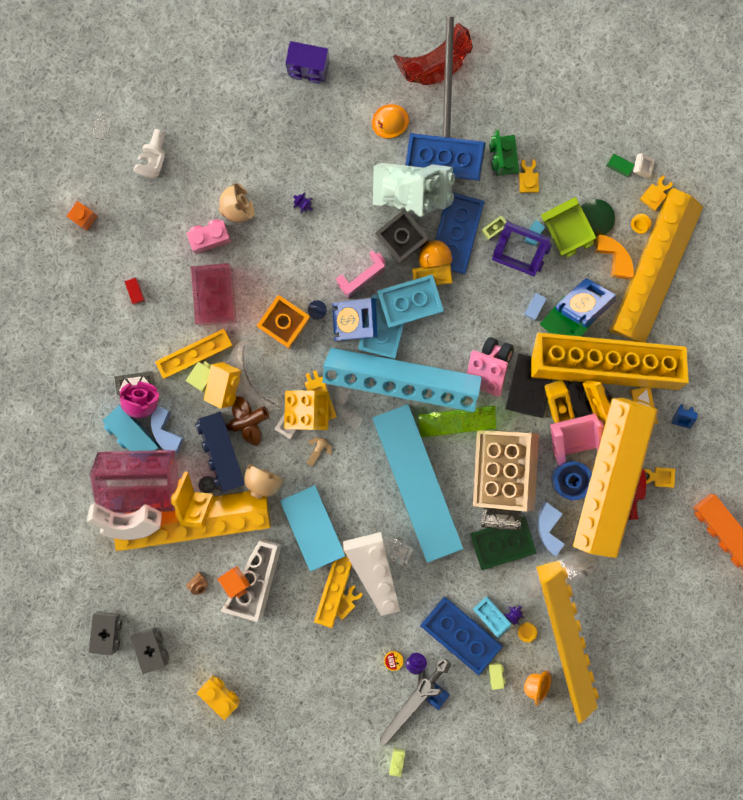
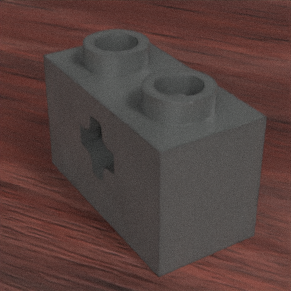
[89,611,122,655]
[130,627,169,674]

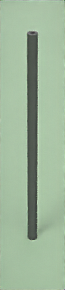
[443,17,454,138]

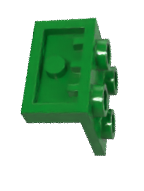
[489,129,519,176]
[540,296,592,337]

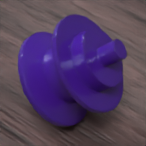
[293,192,313,214]
[504,605,525,625]
[406,653,427,675]

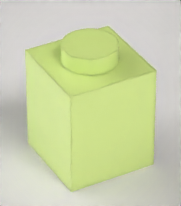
[186,361,211,392]

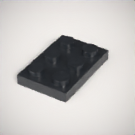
[505,354,552,418]

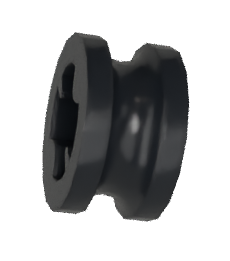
[198,476,216,493]

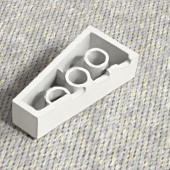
[343,532,400,616]
[221,540,282,622]

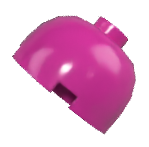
[120,382,159,418]

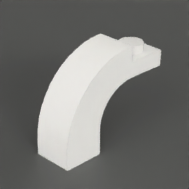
[87,503,162,540]

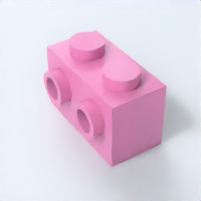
[186,219,232,254]

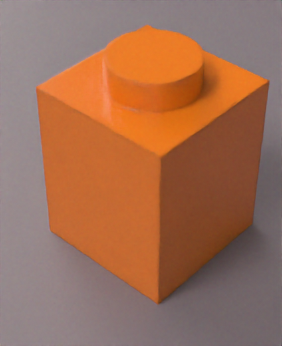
[66,201,98,231]
[217,566,251,599]

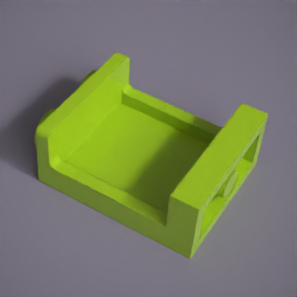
[541,197,597,258]

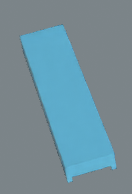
[322,348,482,412]
[372,404,463,563]

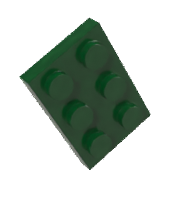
[470,516,537,570]

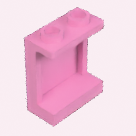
[336,251,385,299]
[550,414,604,465]

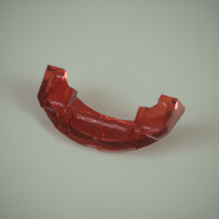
[393,23,473,85]

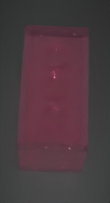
[90,450,179,513]

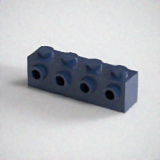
[195,411,245,492]

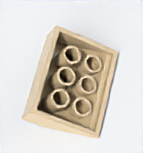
[473,430,539,511]

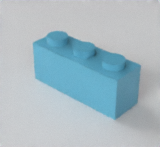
[102,405,161,463]

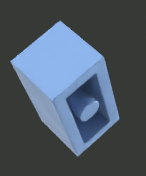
[524,293,547,320]

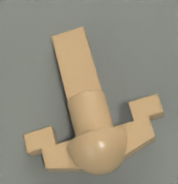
[306,437,333,467]

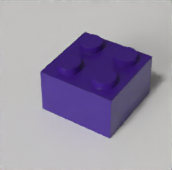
[285,41,330,84]

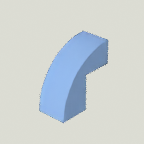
[151,406,185,456]
[537,501,565,557]

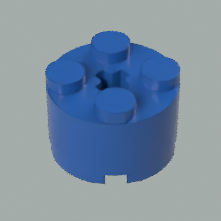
[551,461,592,500]

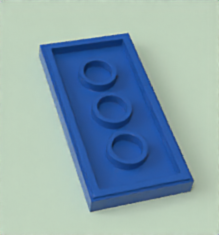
[405,133,486,181]
[435,193,485,275]
[420,596,504,676]

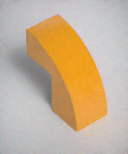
[594,235,634,279]

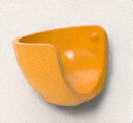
[419,240,452,268]

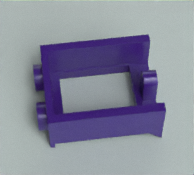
[492,220,552,277]

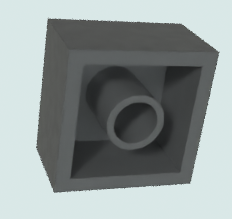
[375,209,429,266]

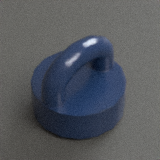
[308,300,327,320]

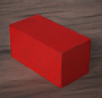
[124,277,145,305]

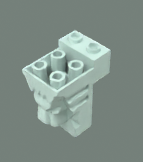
[373,163,455,216]

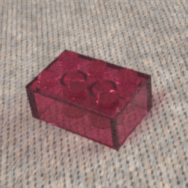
[191,263,237,326]

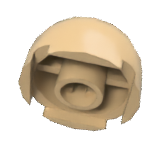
[219,183,255,223]
[244,464,284,499]

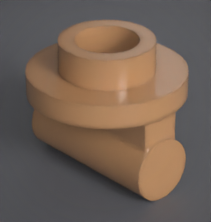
[185,572,208,595]

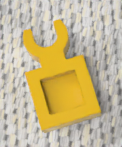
[519,159,539,193]
[639,175,673,211]
[645,467,675,488]
[337,585,363,620]

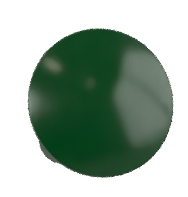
[581,199,615,237]

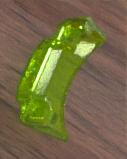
[418,406,496,437]

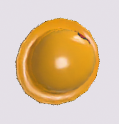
[371,104,409,139]
[524,671,552,706]

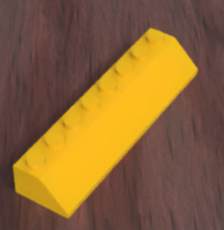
[609,188,703,343]
[531,333,689,390]
[573,398,658,558]
[114,491,272,551]
[536,561,599,724]

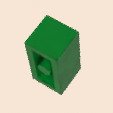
[606,154,634,177]

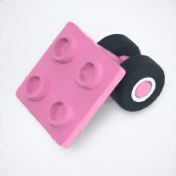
[467,337,514,397]

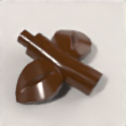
[226,396,269,446]

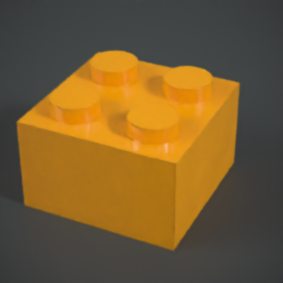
[256,294,311,350]

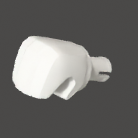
[133,129,166,178]

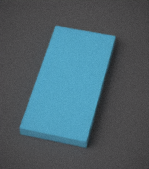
[280,485,346,572]

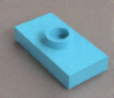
[473,596,513,639]

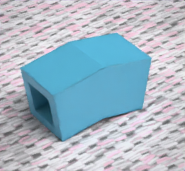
[524,220,545,246]

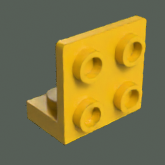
[284,391,329,430]
[171,472,214,528]

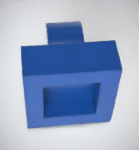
[672,404,698,429]
[426,683,450,710]

